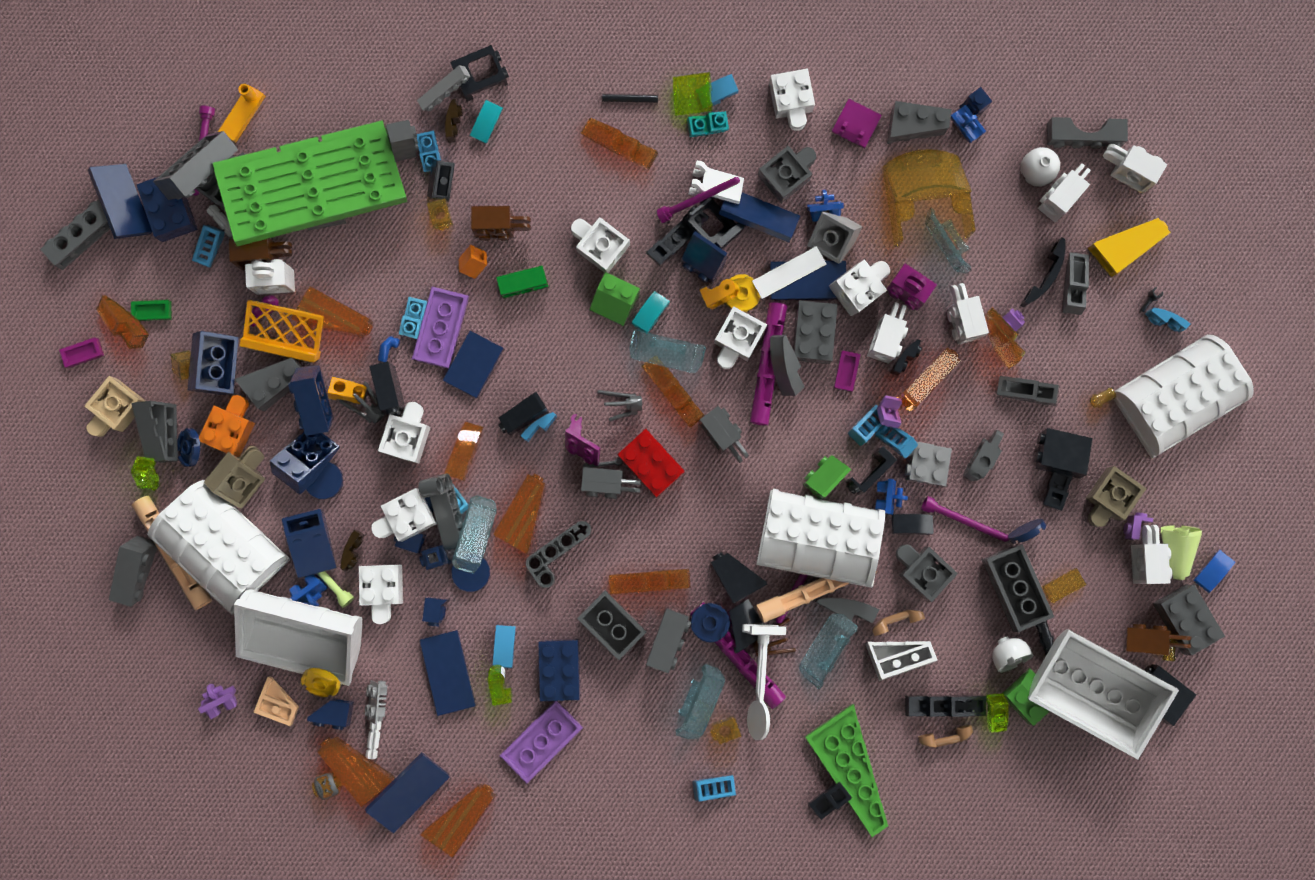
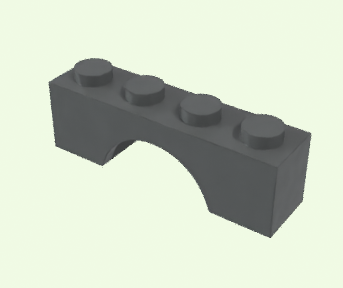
[1047,117,1128,149]

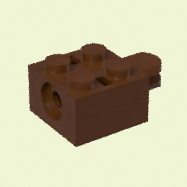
[471,206,531,241]
[229,238,293,270]
[1126,624,1192,655]

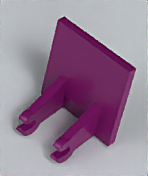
[831,99,882,149]
[565,414,600,466]

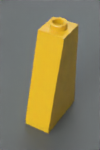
[1088,218,1171,277]

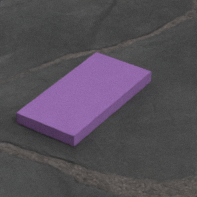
[412,287,469,369]
[500,701,583,784]

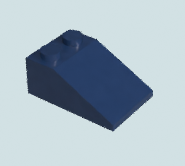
[681,231,727,284]

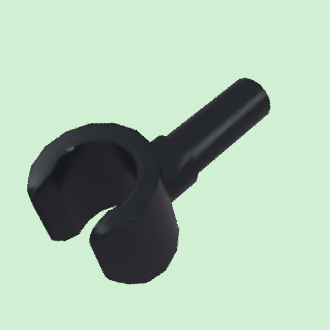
[1140,287,1163,312]

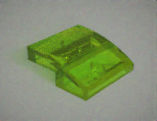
[673,72,713,116]

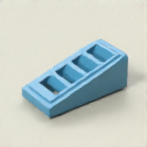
[192,225,225,268]
[848,405,882,446]
[875,425,918,458]
[692,775,736,802]

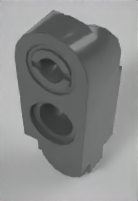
[963,430,1004,481]

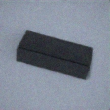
[427,159,455,201]

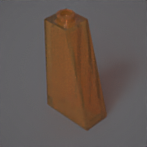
[291,286,373,338]
[896,347,961,411]
[493,473,546,554]
[317,737,395,807]
[421,784,496,858]

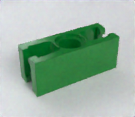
[496,265,548,299]

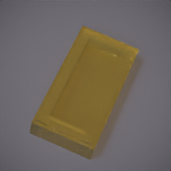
[1042,568,1086,603]

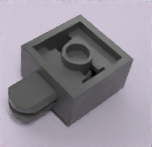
[758,145,816,204]
[698,406,749,463]
[581,467,641,499]
[896,544,958,602]

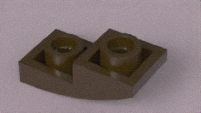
[445,99,463,143]
[340,530,364,571]

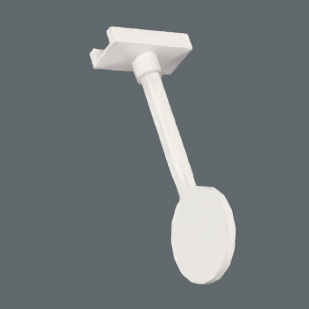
[742,624,786,740]

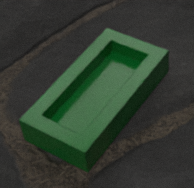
[131,300,172,321]

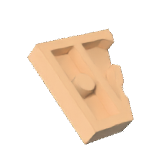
[254,676,299,726]

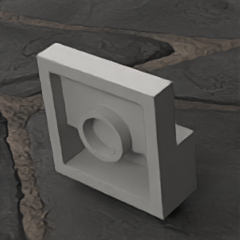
[905,442,952,487]

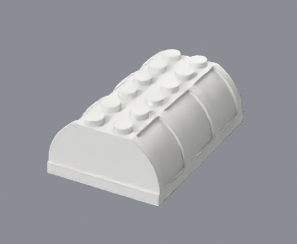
[1110,335,1254,458]
[147,480,290,615]
[756,489,885,588]
[234,589,362,686]
[1028,629,1179,759]

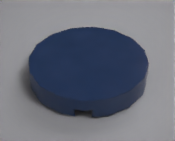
[177,428,200,467]
[306,462,344,499]
[1008,519,1047,544]
[452,553,490,592]
[691,603,730,643]

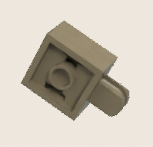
[204,446,265,509]
[1085,466,1147,527]

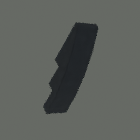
[905,695,986,717]

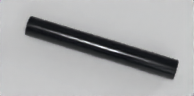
[602,94,658,103]

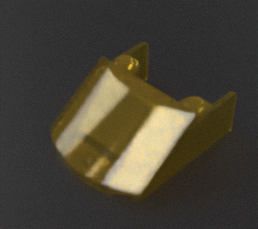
[883,149,976,247]

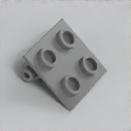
[365,680,388,724]

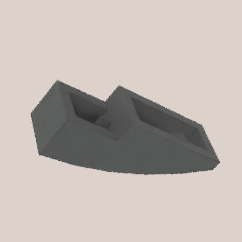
[1062,252,1089,315]
[770,335,805,396]
[997,376,1059,406]
[815,598,880,623]

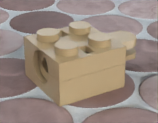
[85,376,145,437]

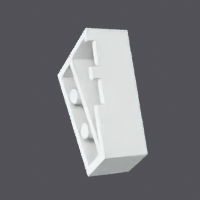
[865,641,937,681]

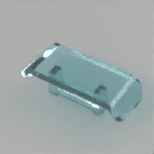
[925,207,972,274]
[629,329,706,373]
[452,495,497,573]
[799,613,858,689]
[675,664,725,739]

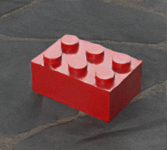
[617,429,685,498]

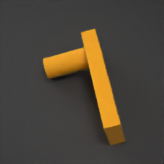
[218,84,266,143]

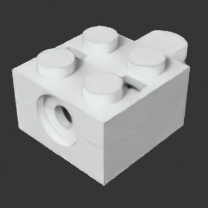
[769,69,815,131]
[1103,144,1167,194]
[1038,163,1091,222]
[571,217,630,273]
[245,259,295,295]
[829,259,890,316]
[947,283,989,345]
[867,302,908,364]
[714,306,767,369]
[378,402,430,464]
[371,488,437,542]
[1131,525,1172,584]
[359,565,403,624]

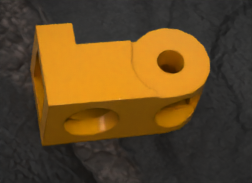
[700,279,740,310]
[328,377,367,404]

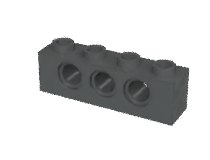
[40,199,110,270]

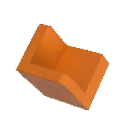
[458,244,487,279]

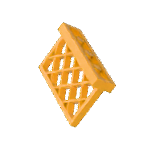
[240,300,324,363]

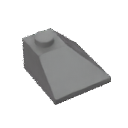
[807,212,862,264]

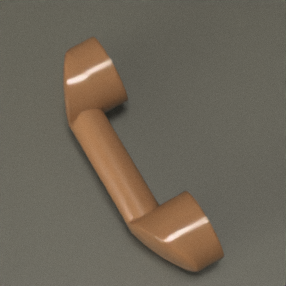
[872,610,925,636]
[918,725,973,748]

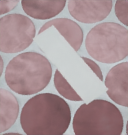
[752,246,826,299]

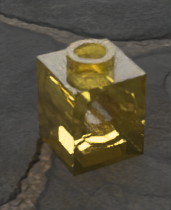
[427,199,453,230]
[710,716,741,745]

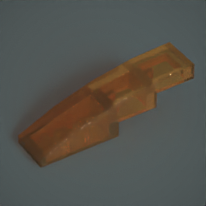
[581,118,658,169]
[641,355,704,428]
[609,569,691,594]

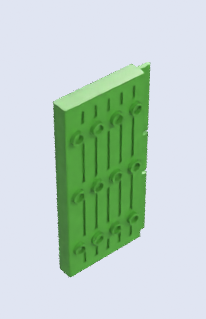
[213,120,407,246]

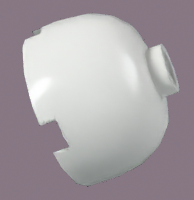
[1020,147,1060,187]
[992,636,1034,673]

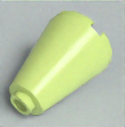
[1160,525,1202,580]

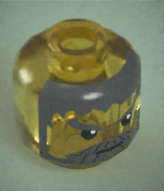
[312,771,343,800]

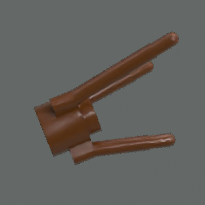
[752,618,796,657]

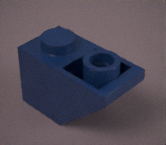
[307,699,354,730]

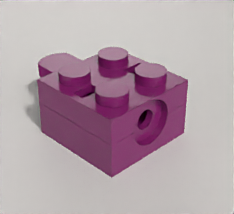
[886,263,937,310]

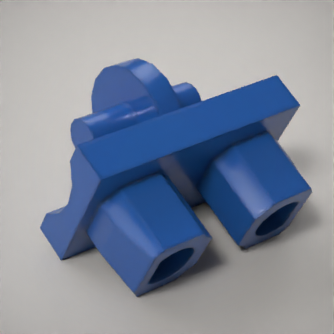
[951,105,986,143]
[807,190,844,222]
[875,479,908,515]
[289,575,328,607]

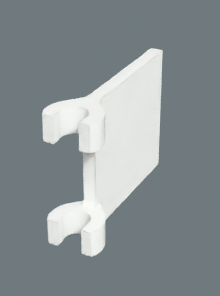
[688,161,744,204]

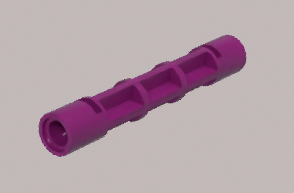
[750,302,787,426]
[689,602,786,709]

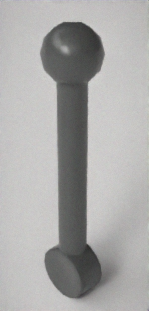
[583,458,622,468]

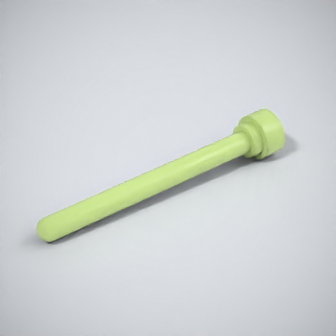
[317,571,354,608]

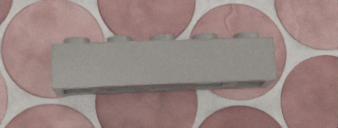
[417,65,471,111]

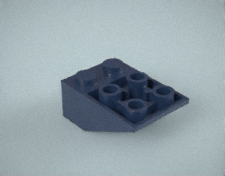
[270,432,340,495]
[282,509,337,578]

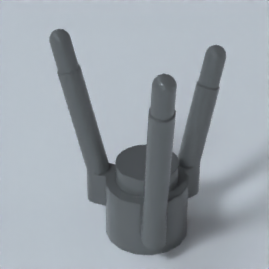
[339,382,385,424]
[597,390,642,421]

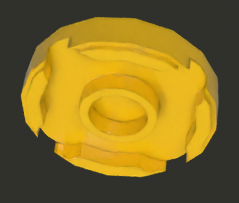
[726,274,761,312]
[301,668,340,697]

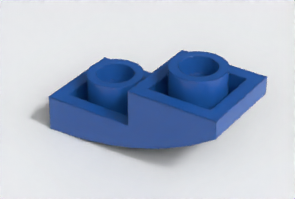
[1193,550,1236,593]

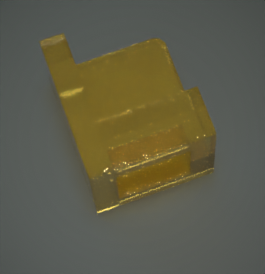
[170,350,191,380]

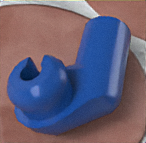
[378,336,400,362]

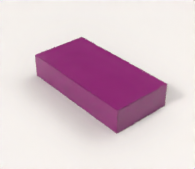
[59,337,104,368]
[834,350,861,392]

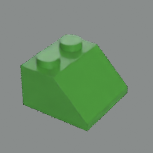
[589,272,640,326]
[804,455,851,499]
[1001,668,1049,726]

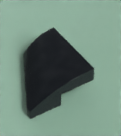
[727,599,763,654]

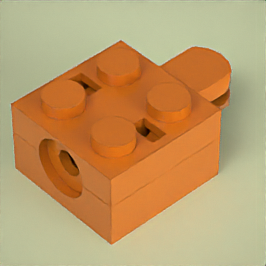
[199,395,255,458]

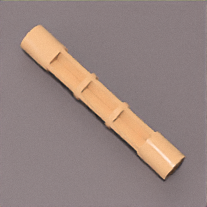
[131,496,212,610]
[756,572,877,623]

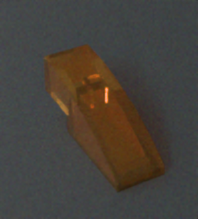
[96,295,149,349]
[985,307,1026,369]
[444,421,484,481]

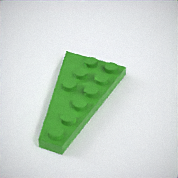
[805,704,888,837]

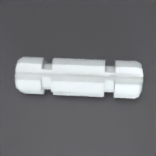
[207,205,233,237]
[365,721,381,760]

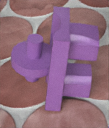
[198,684,237,719]

